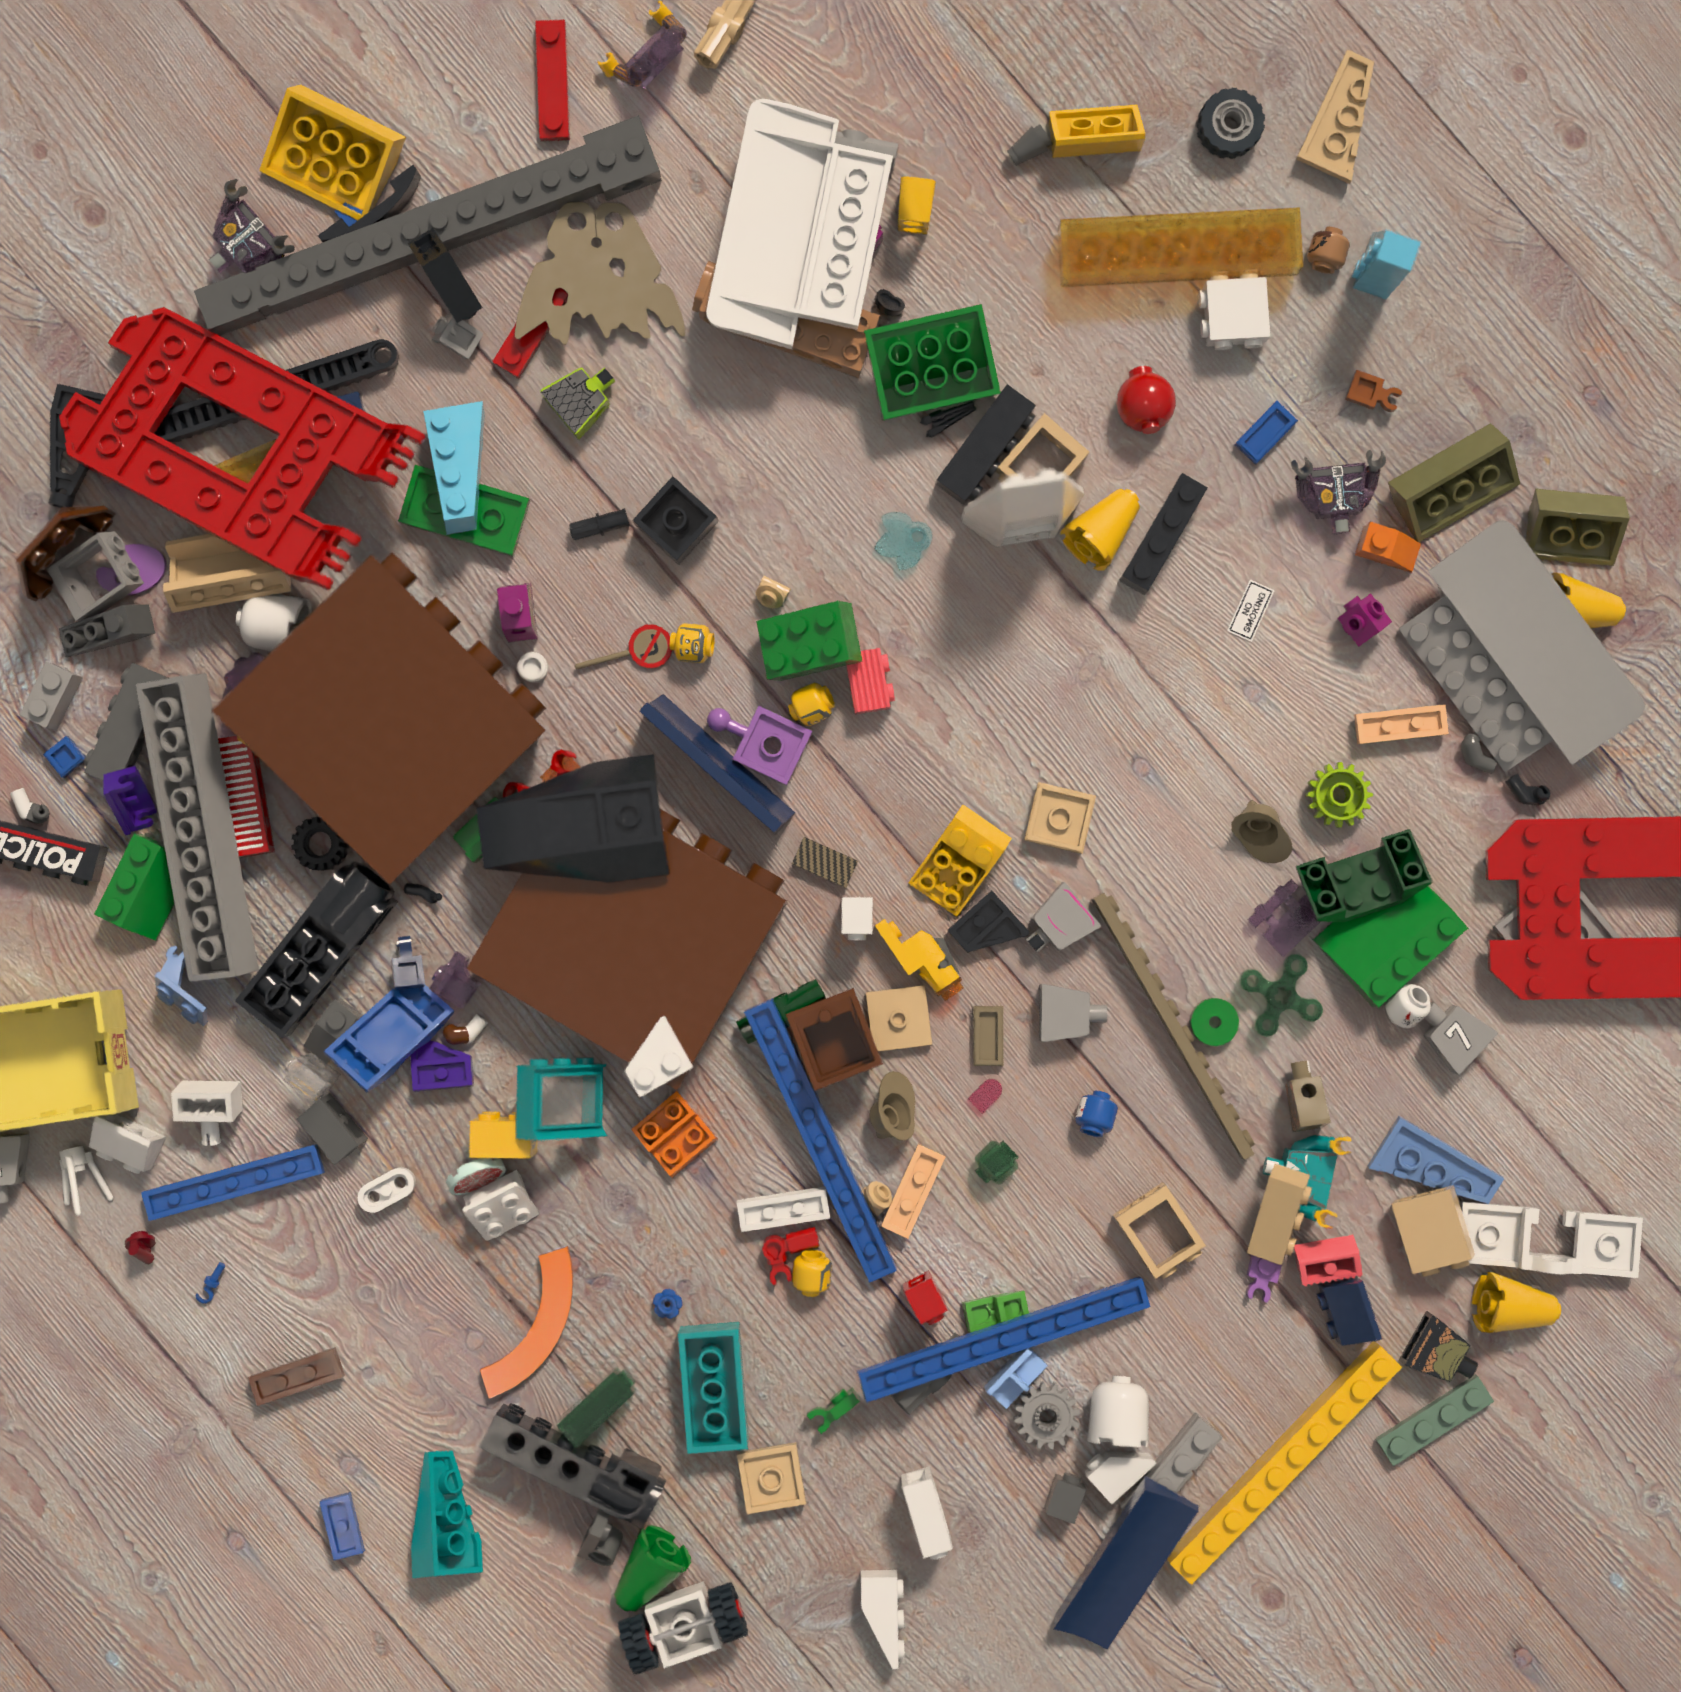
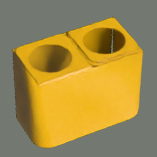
[898,177,936,234]

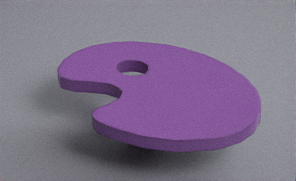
[96,544,167,595]

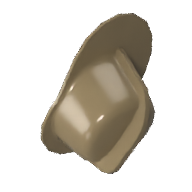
[1231,800,1292,863]
[869,1071,915,1141]

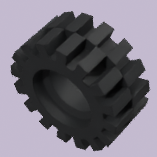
[291,817,349,871]

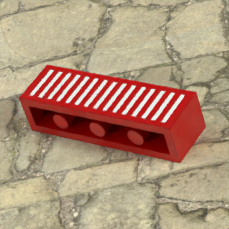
[218,736,275,858]

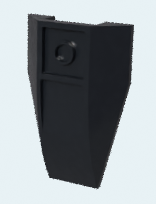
[476,754,670,883]

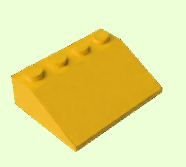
[259,84,406,220]

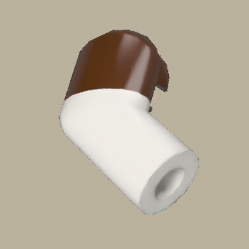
[442,1014,488,1045]

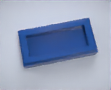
[1234,400,1298,465]

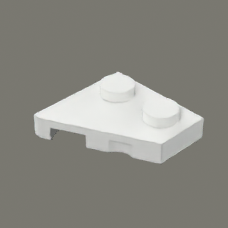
[625,1016,693,1097]

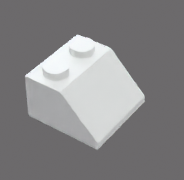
[89,1113,166,1174]

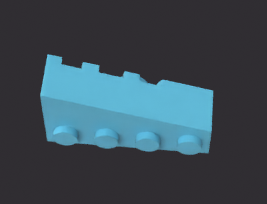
[1351,230,1421,300]
[423,401,485,535]

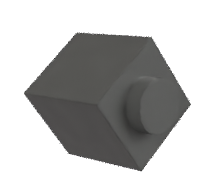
[1044,1472,1086,1524]

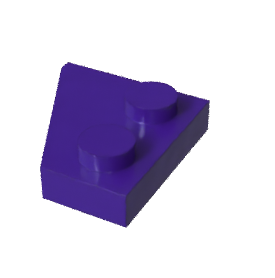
[410,1040,474,1092]

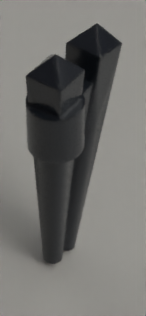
[920,401,976,438]

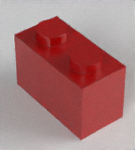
[903,1270,948,1325]

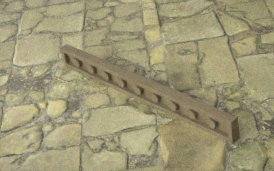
[1091,893,1255,1160]

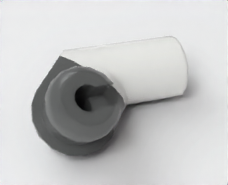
[10,788,49,824]

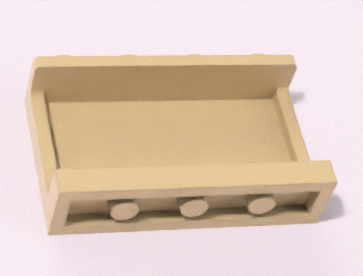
[163,534,291,613]

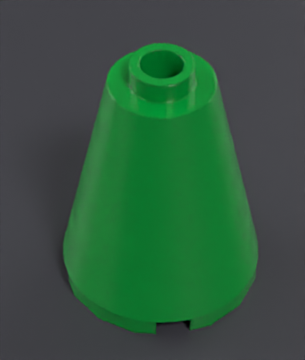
[614,1525,691,1612]

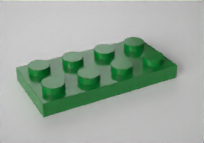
[398,465,530,557]

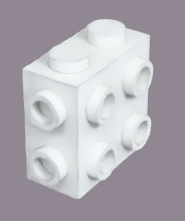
[1198,273,1270,350]

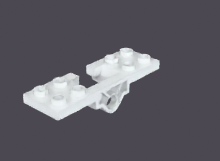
[1460,1201,1643,1278]

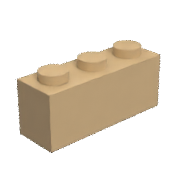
[1247,1164,1312,1265]

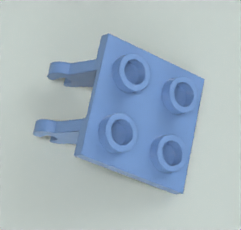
[154,946,208,1026]

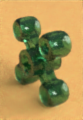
[1239,954,1323,1037]

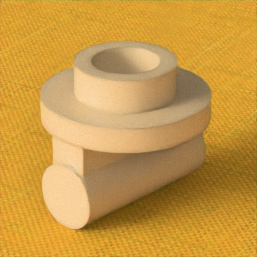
[756,576,791,608]
[861,1181,892,1217]

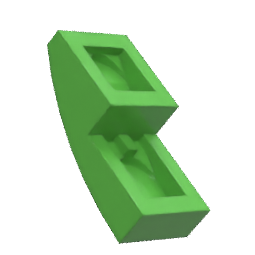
[962,1290,1029,1333]

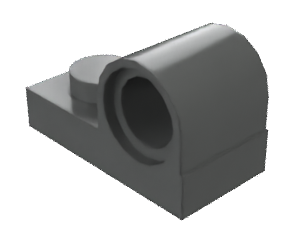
[577,1509,623,1566]

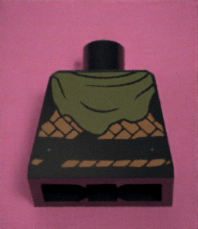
[1399,1311,1478,1382]

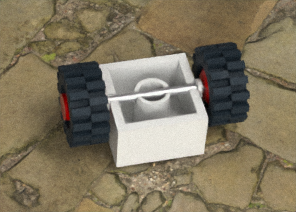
[618,1581,748,1675]

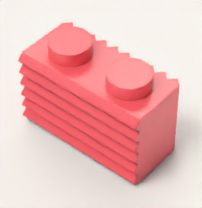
[846,648,895,715]
[1294,1235,1363,1287]

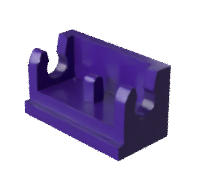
[103,766,157,836]

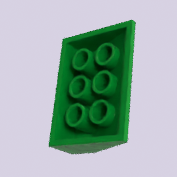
[864,304,1001,421]
[1312,886,1468,1008]

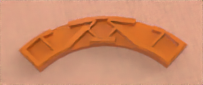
[480,1246,573,1398]

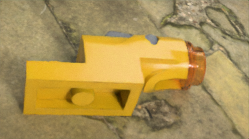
[875,919,964,1001]

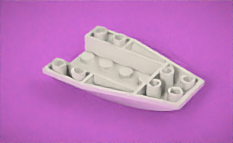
[961,469,1084,547]

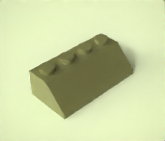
[1388,423,1521,542]

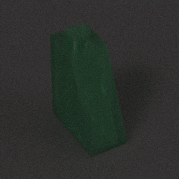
[556,1367,636,1448]

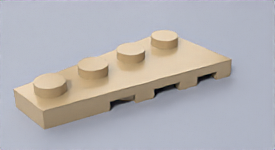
[1296,49,1374,184]

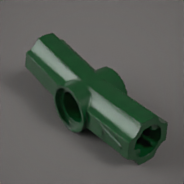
[736,979,826,1044]

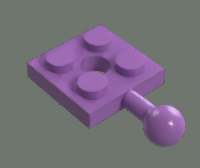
[707,706,812,786]

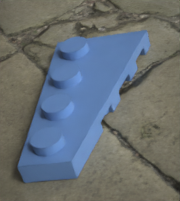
[1367,1116,1504,1204]

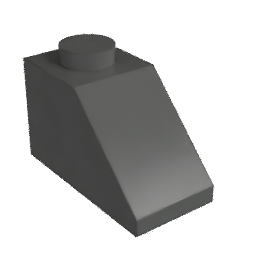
[304,998,363,1064]

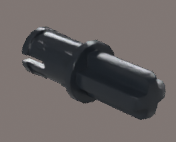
[569,508,630,540]

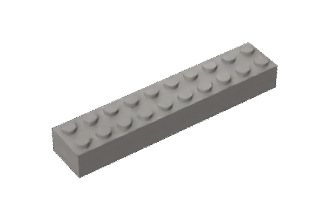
[136,673,259,982]

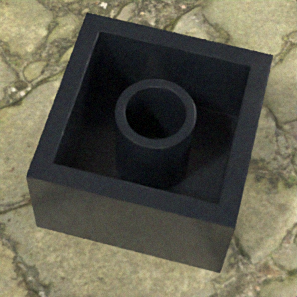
[632,476,719,565]

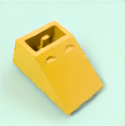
[908,805,1012,917]

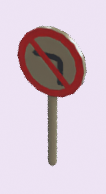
[575,624,673,669]

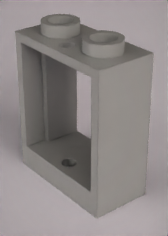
[47,531,144,621]

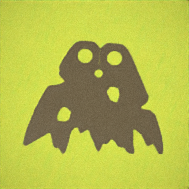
[515,202,685,345]

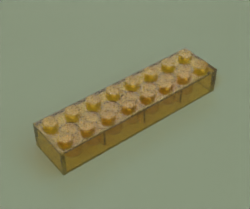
[1058,207,1303,287]

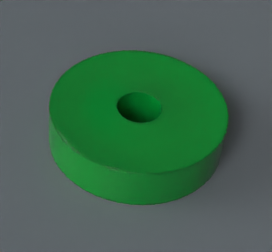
[1190,998,1239,1046]

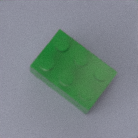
[756,601,863,681]

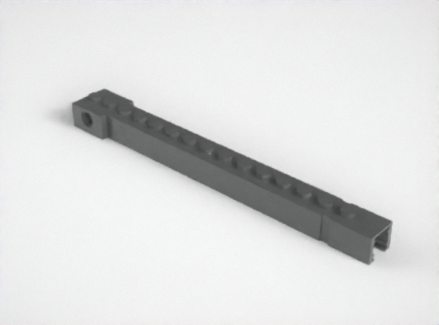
[194,115,662,336]

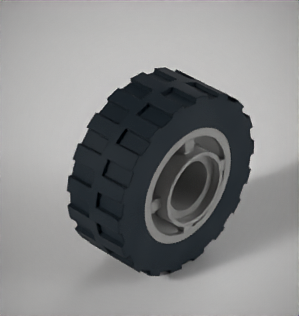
[1196,88,1265,159]

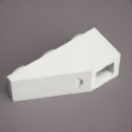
[861,1570,904,1669]

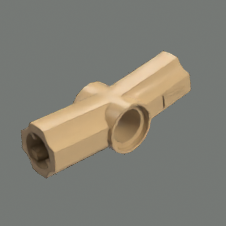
[694,0,756,69]

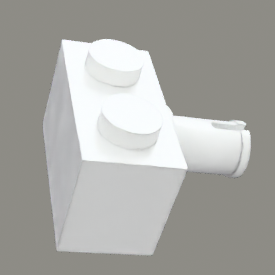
[171,1081,243,1146]

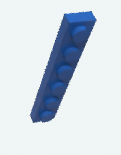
[141,1144,325,1221]

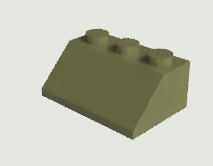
[1526,488,1630,566]

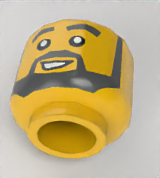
[670,623,715,663]
[788,682,835,726]
[792,1250,832,1297]

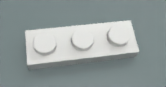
[737,1187,830,1232]

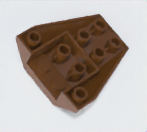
[15,505,116,602]

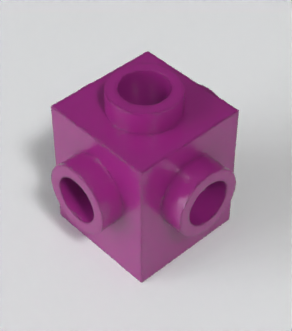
[1337,593,1392,647]

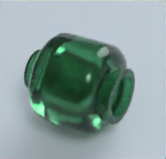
[974,1140,1019,1185]

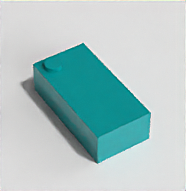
[678,1322,749,1454]

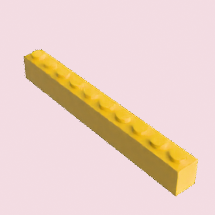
[1167,1341,1402,1585]

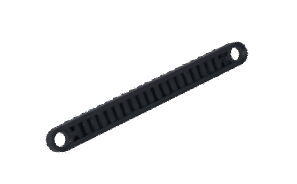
[154,339,399,443]

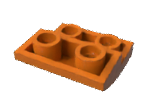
[631,1091,718,1177]

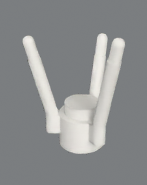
[59,1146,113,1216]

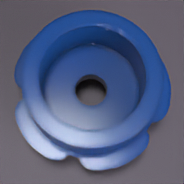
[653,1289,682,1319]

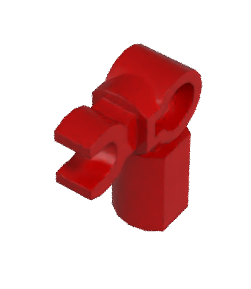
[762,1227,820,1285]

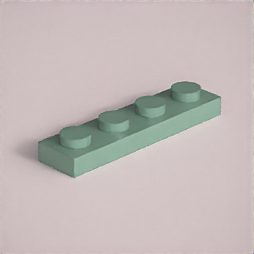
[1375,1374,1494,1466]

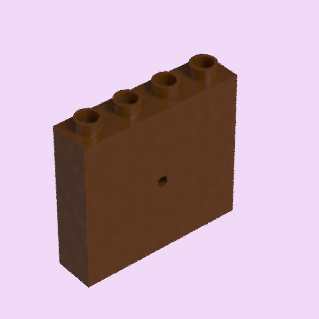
[212,552,547,885]
[467,809,787,1090]

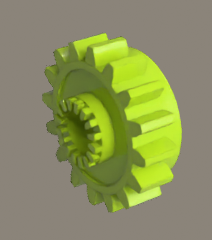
[1305,762,1373,828]

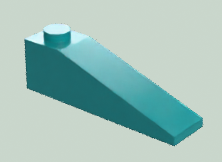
[411,1451,483,1578]

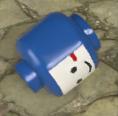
[1075,1091,1118,1137]

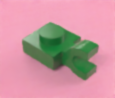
[807,1387,860,1434]

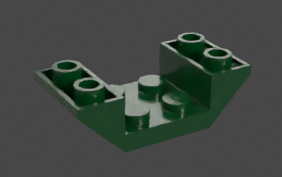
[1296,829,1433,923]

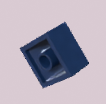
[1316,1276,1382,1346]

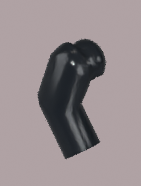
[1505,773,1551,806]

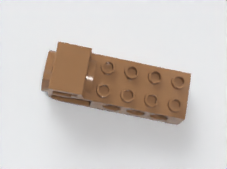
[692,261,880,378]

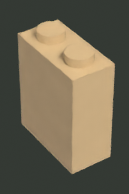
[1391,1185,1475,1277]

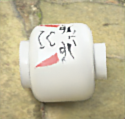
[1385,984,1431,1028]

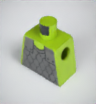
[540,367,616,440]

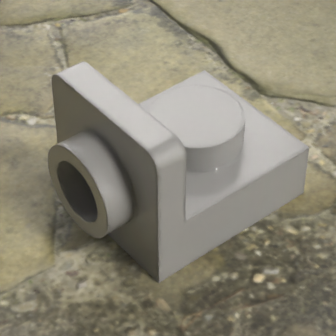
[432,314,483,359]

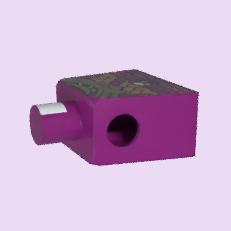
[497,583,538,643]

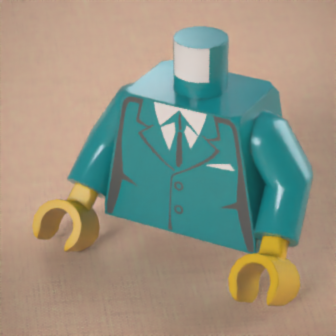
[1263,1135,1352,1229]

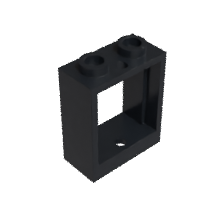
[408,228,483,323]

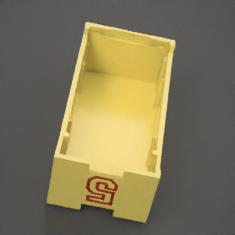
[0,989,139,1131]

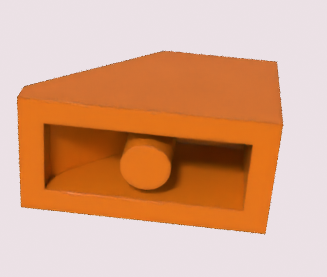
[1355,522,1421,573]

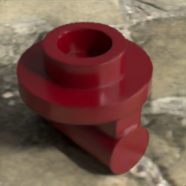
[124,1231,156,1264]

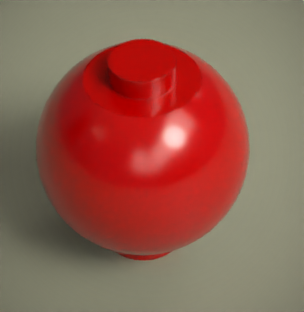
[1116,366,1176,434]

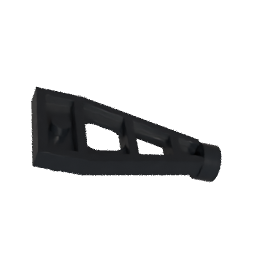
[48,384,106,508]

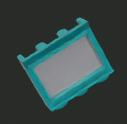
[516,1057,607,1141]

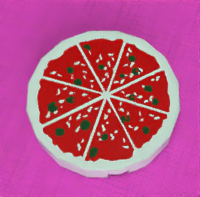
[446,1158,506,1195]

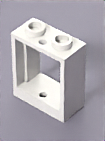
[901,1466,953,1560]

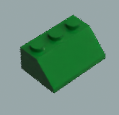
[94,833,175,941]

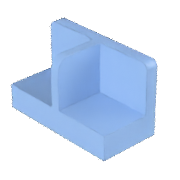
[984,1348,1048,1409]

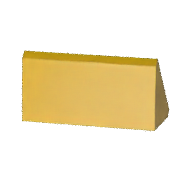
[1049,105,1145,158]

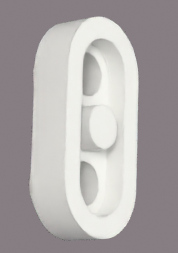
[358,1167,416,1213]

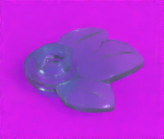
[874,512,932,570]

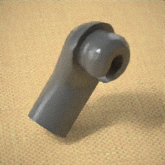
[1461,734,1497,774]

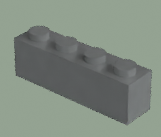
[84,663,168,780]

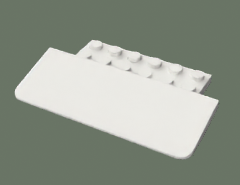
[706,99,893,349]

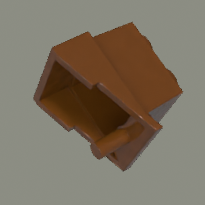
[786,988,883,1091]

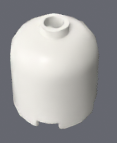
[236,594,312,652]
[1087,1376,1149,1447]

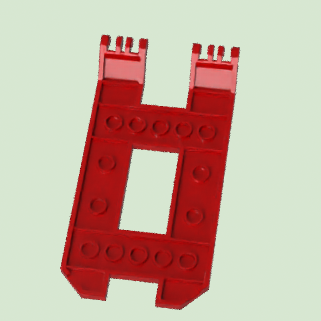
[59,307,426,591]
[1485,816,1681,1000]

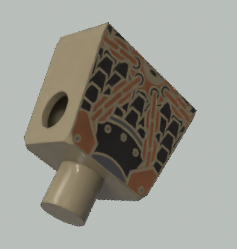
[1286,1061,1331,1132]

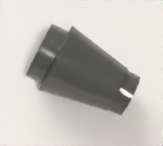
[1007,124,1052,166]

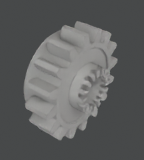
[1014,1381,1080,1450]

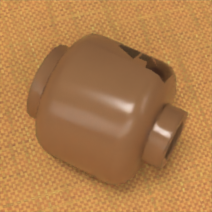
[1307,227,1350,274]

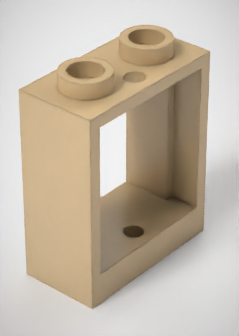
[996,413,1090,483]
[1113,1182,1206,1279]

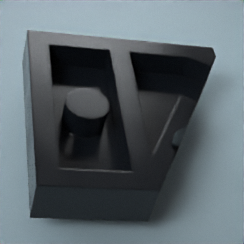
[947,890,1030,953]

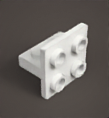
[462,1170,539,1241]

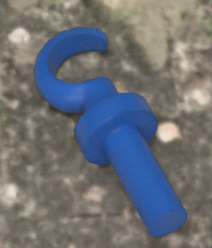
[195,1262,226,1304]

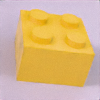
[469,1111,538,1158]

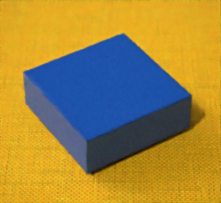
[43,736,86,778]

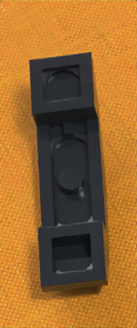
[318,165,421,242]

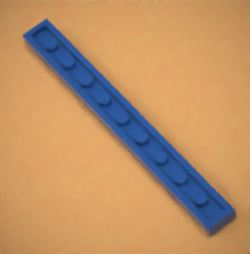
[744,998,897,1283]
[857,1276,1151,1402]

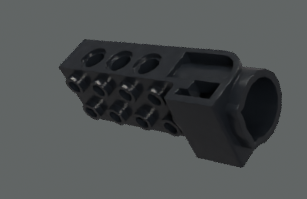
[235,861,398,1039]
[479,1403,666,1529]

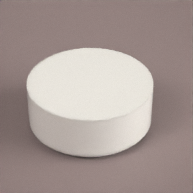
[517,652,548,683]

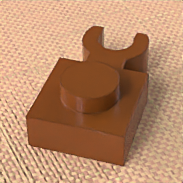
[1345,370,1402,412]

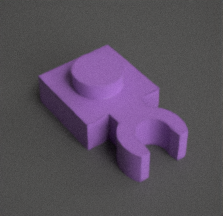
[1246,1255,1282,1302]

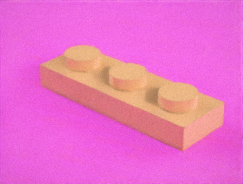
[1354,704,1449,745]
[881,1143,946,1239]

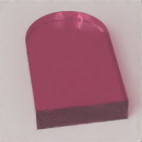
[967,1079,1002,1114]

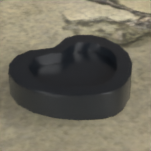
[874,289,905,316]

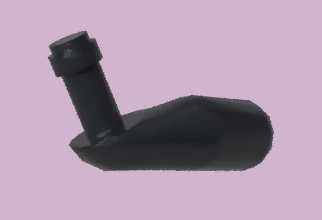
[403,883,442,904]

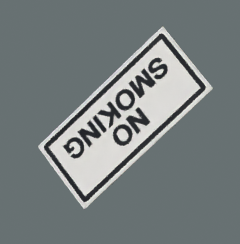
[1227,580,1274,642]

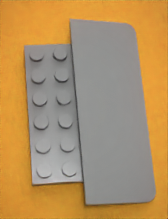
[1399,520,1645,772]

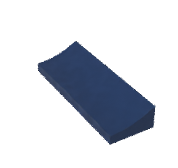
[639,694,796,834]
[1054,1476,1199,1649]

